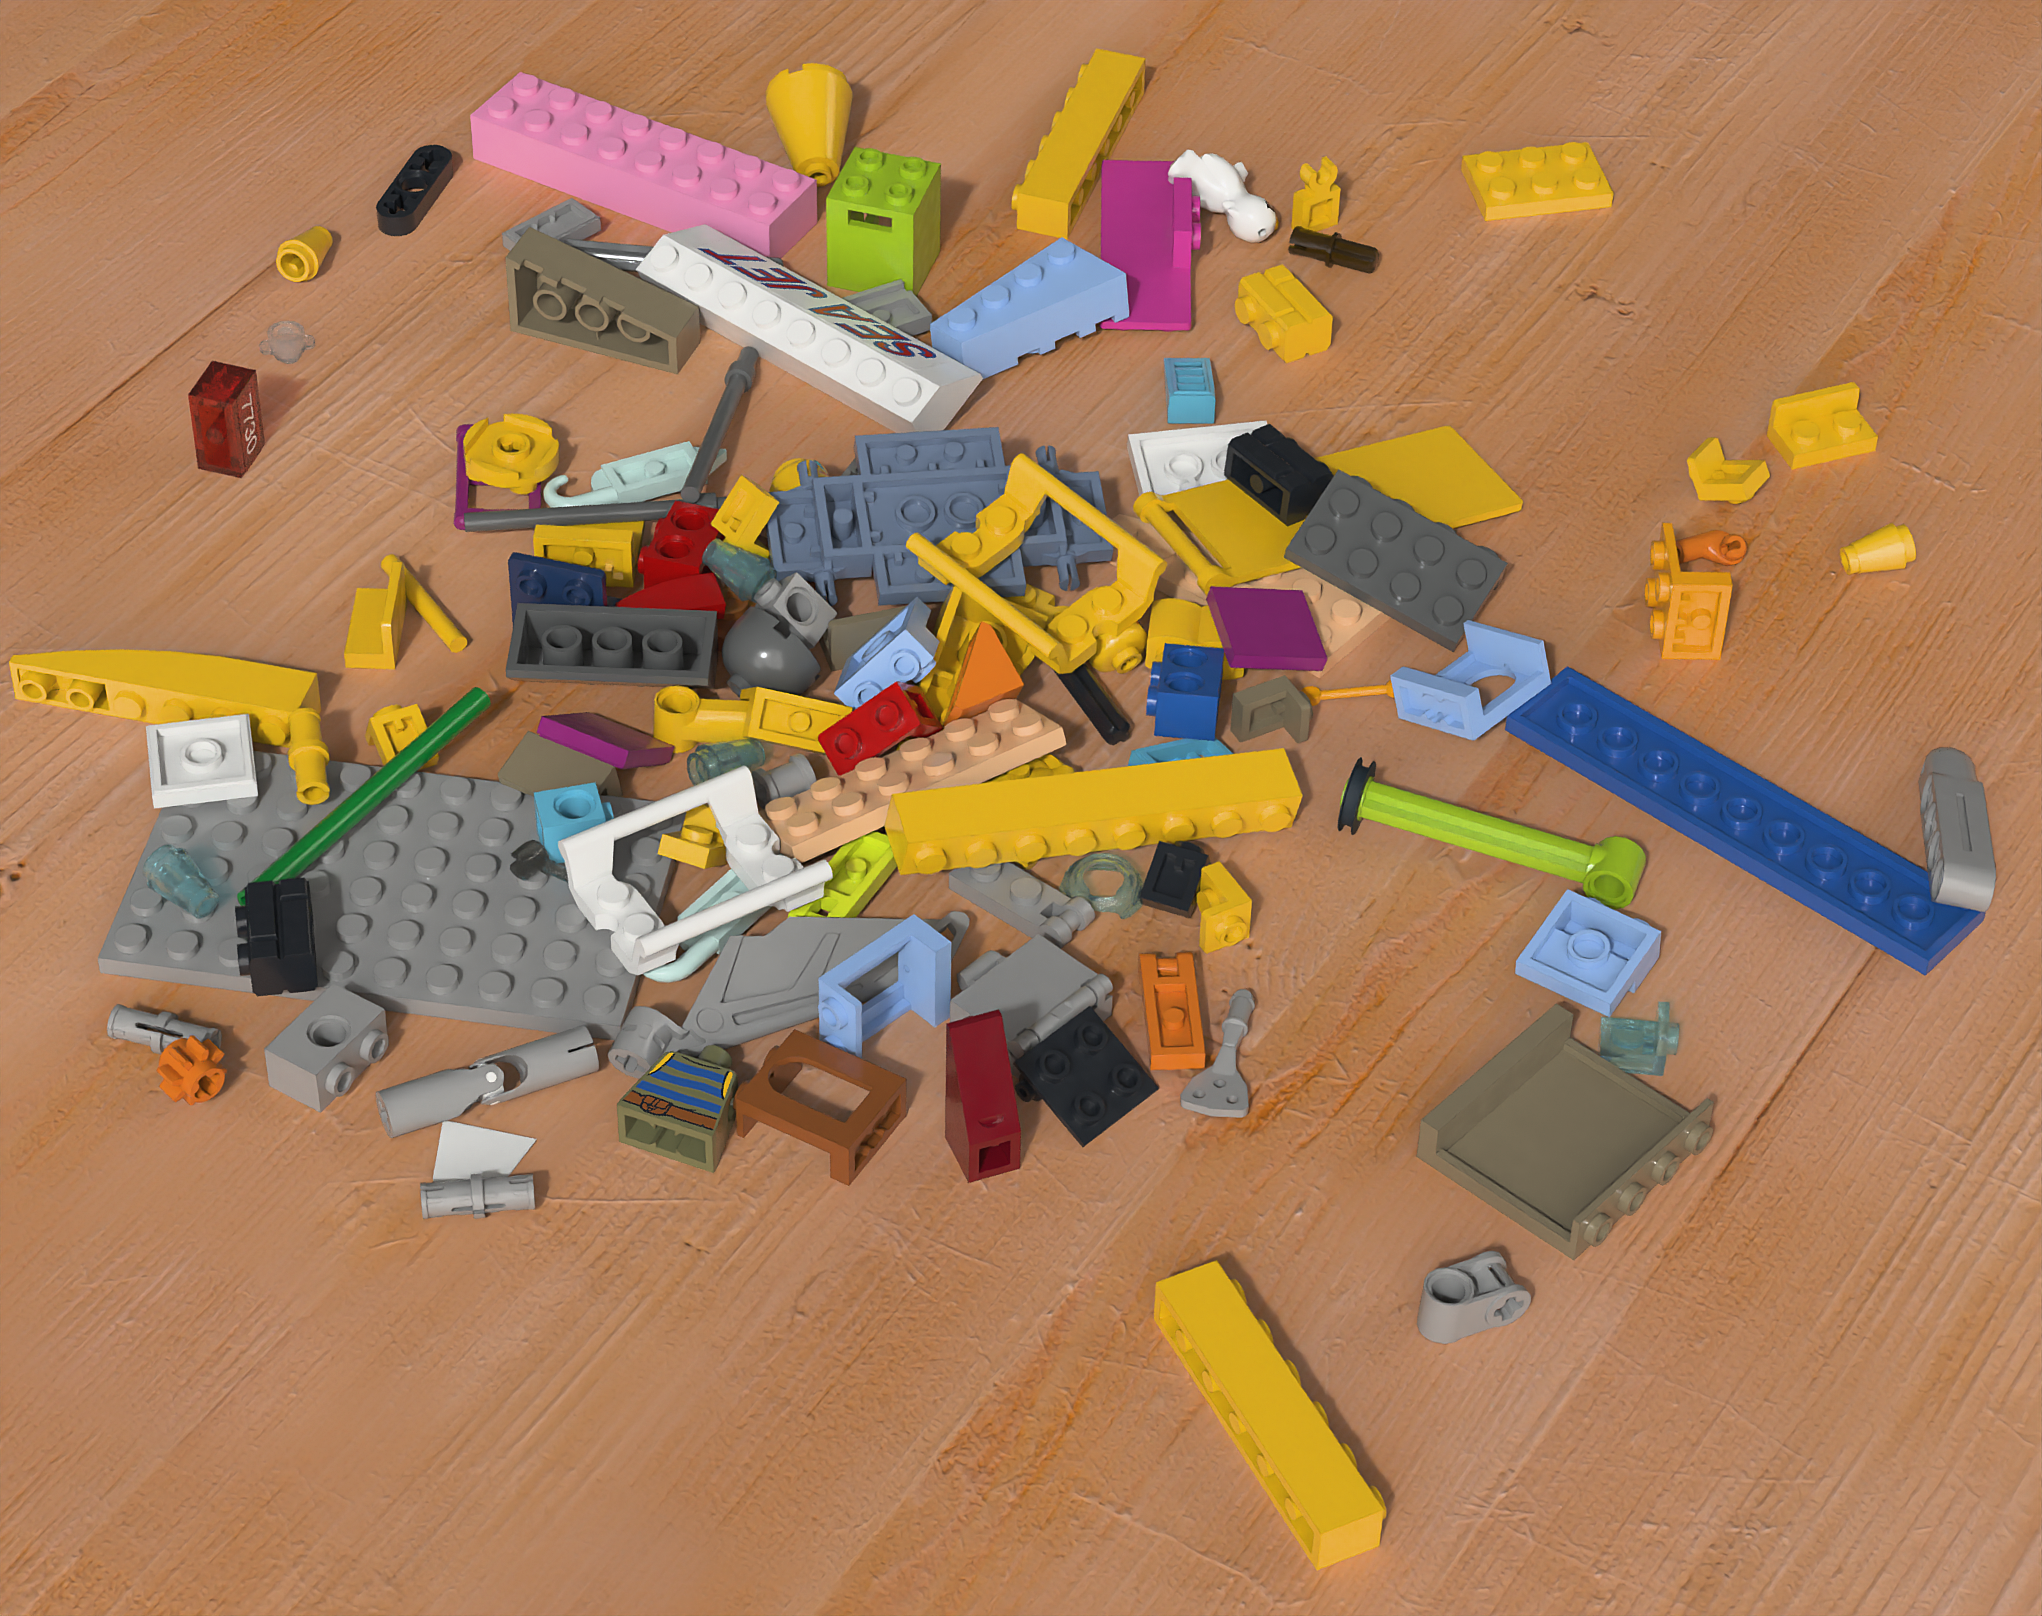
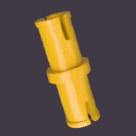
[288,708,330,805]

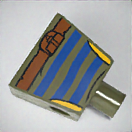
[617,1045,738,1173]

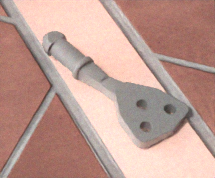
[1180,989,1255,1118]

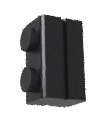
[1224,424,1334,527]
[235,877,318,997]

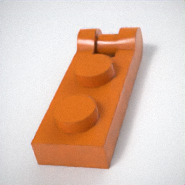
[1138,952,1205,1070]

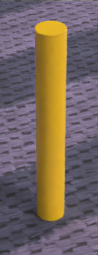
[381,554,467,653]

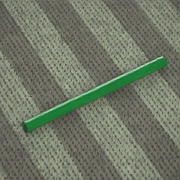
[237,687,491,905]

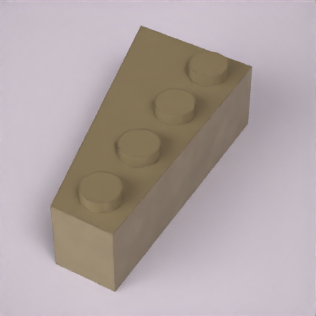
[505,227,700,374]

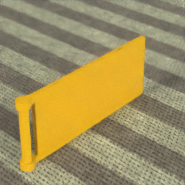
[1133,426,1523,596]

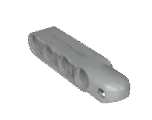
[1918,747,1996,912]

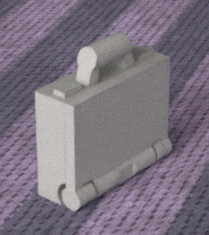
[950,934,1113,1079]

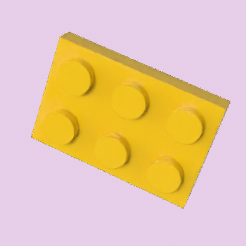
[1461,142,1613,221]

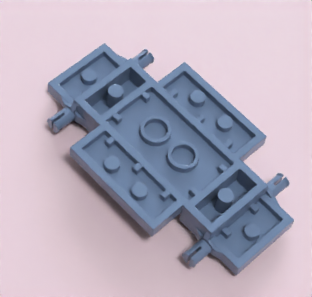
[765,427,1113,606]

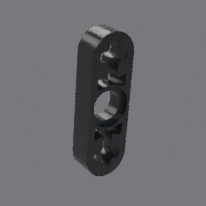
[376,145,453,236]

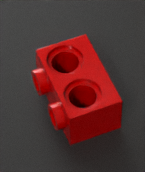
[638,500,730,589]

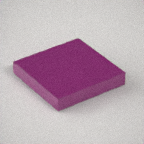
[1206,586,1328,671]
[537,712,675,769]

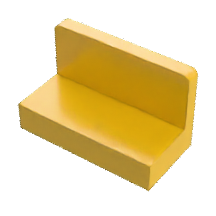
[344,561,407,670]
[739,687,853,755]

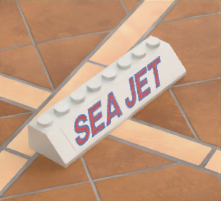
[636,224,983,433]

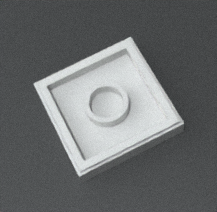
[146,714,258,809]

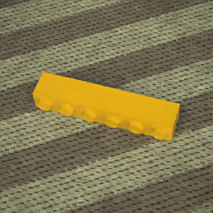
[1011,48,1146,240]
[1154,1260,1386,1570]

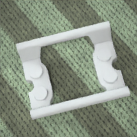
[558,765,833,975]

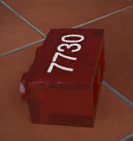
[188,361,265,478]

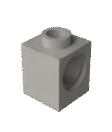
[754,572,837,649]

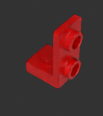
[818,681,944,776]

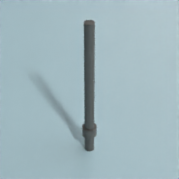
[681,346,759,503]
[464,492,727,532]

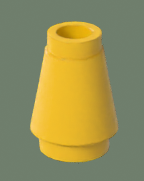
[276,226,333,282]
[1840,523,1916,575]

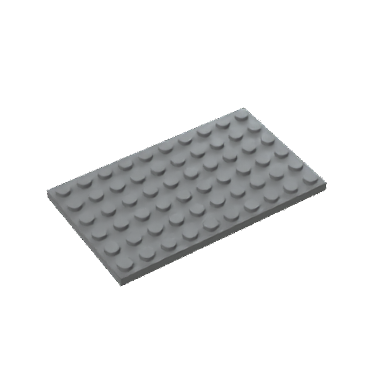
[98,751,686,1041]

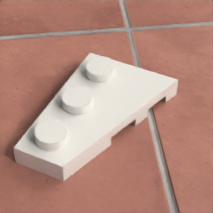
[1127,420,1267,496]

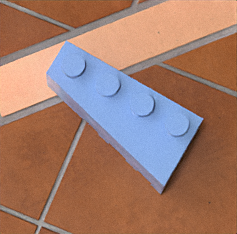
[929,237,1130,380]

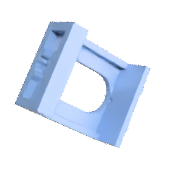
[1390,620,1551,741]
[818,914,951,1059]

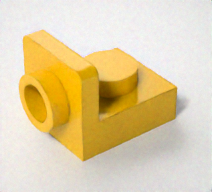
[711,475,779,560]
[365,704,439,770]
[657,804,727,869]
[1197,861,1252,954]

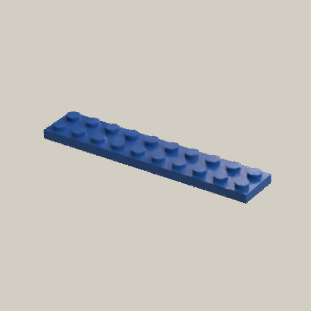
[1505,666,1986,976]

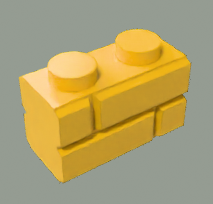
[1235,264,1333,364]

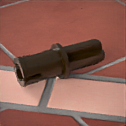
[1288,226,1379,273]

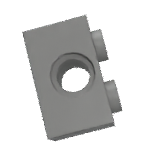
[264,983,389,1113]

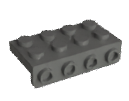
[1284,469,1508,652]

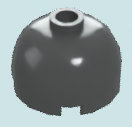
[722,606,821,697]

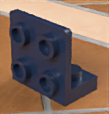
[508,552,622,625]

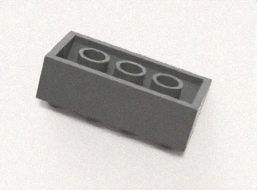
[506,603,719,689]

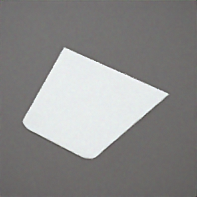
[433,1121,537,1183]

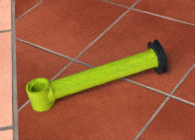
[1337,757,1646,910]

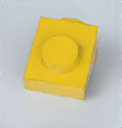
[1687,437,1770,504]

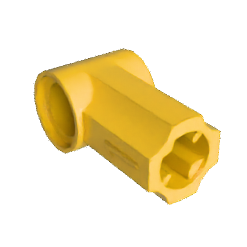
[653,685,751,753]

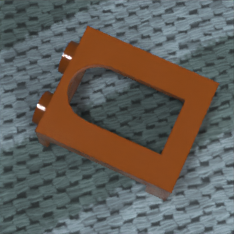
[733,1029,907,1186]

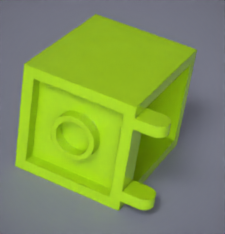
[826,147,941,297]

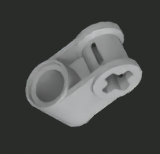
[1417,1251,1531,1344]

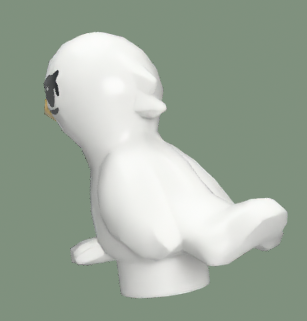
[1168,149,1279,243]

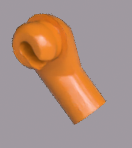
[1676,530,1747,566]

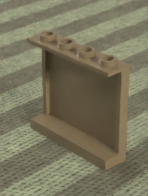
[1417,1003,1714,1260]

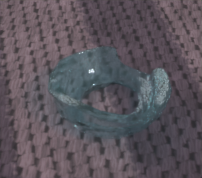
[1059,853,1144,919]

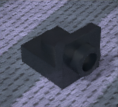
[1139,841,1211,918]

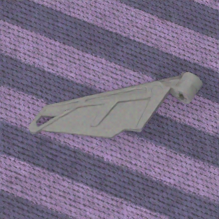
[608,911,970,1079]

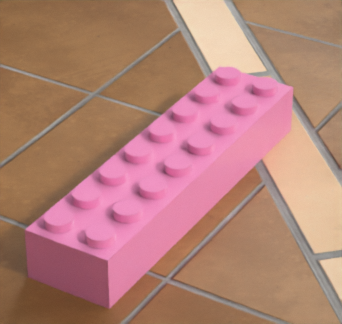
[470,72,817,258]

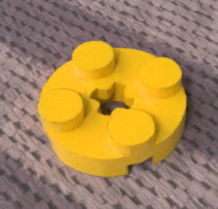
[463,413,559,495]

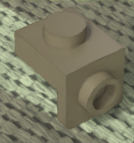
[1230,675,1313,743]

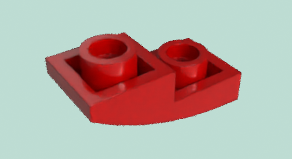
[615,572,726,619]

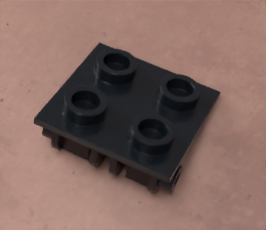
[1013,1006,1159,1147]

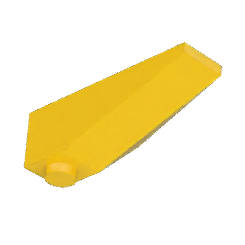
[895,585,1048,751]

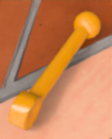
[1301,680,1394,706]

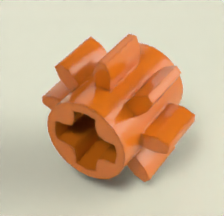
[156,1035,227,1106]

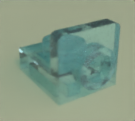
[1598,1001,1679,1076]

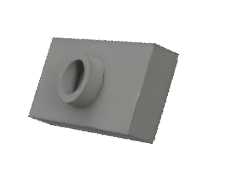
[502,198,601,251]

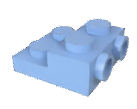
[834,597,939,711]
[1515,889,1661,1017]

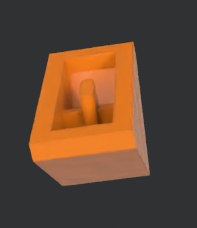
[942,621,1024,728]

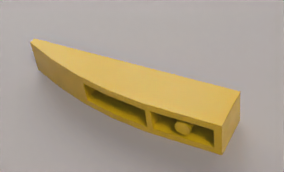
[9,649,321,748]

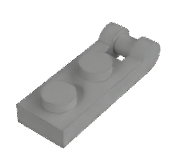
[949,862,1095,949]

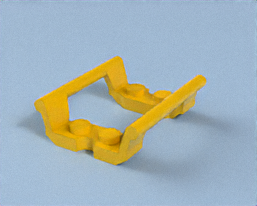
[906,453,1167,674]

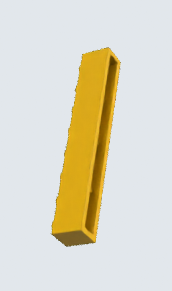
[884,748,1303,875]

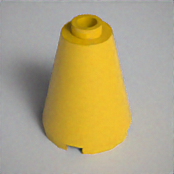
[765,63,853,187]

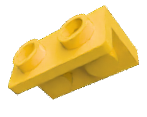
[1767,382,1878,470]

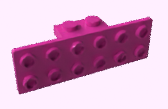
[1100,160,1201,332]

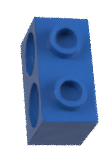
[1146,643,1224,741]

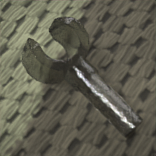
[510,840,568,883]

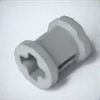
[751,753,817,809]

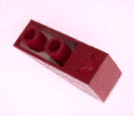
[945,1009,1021,1183]

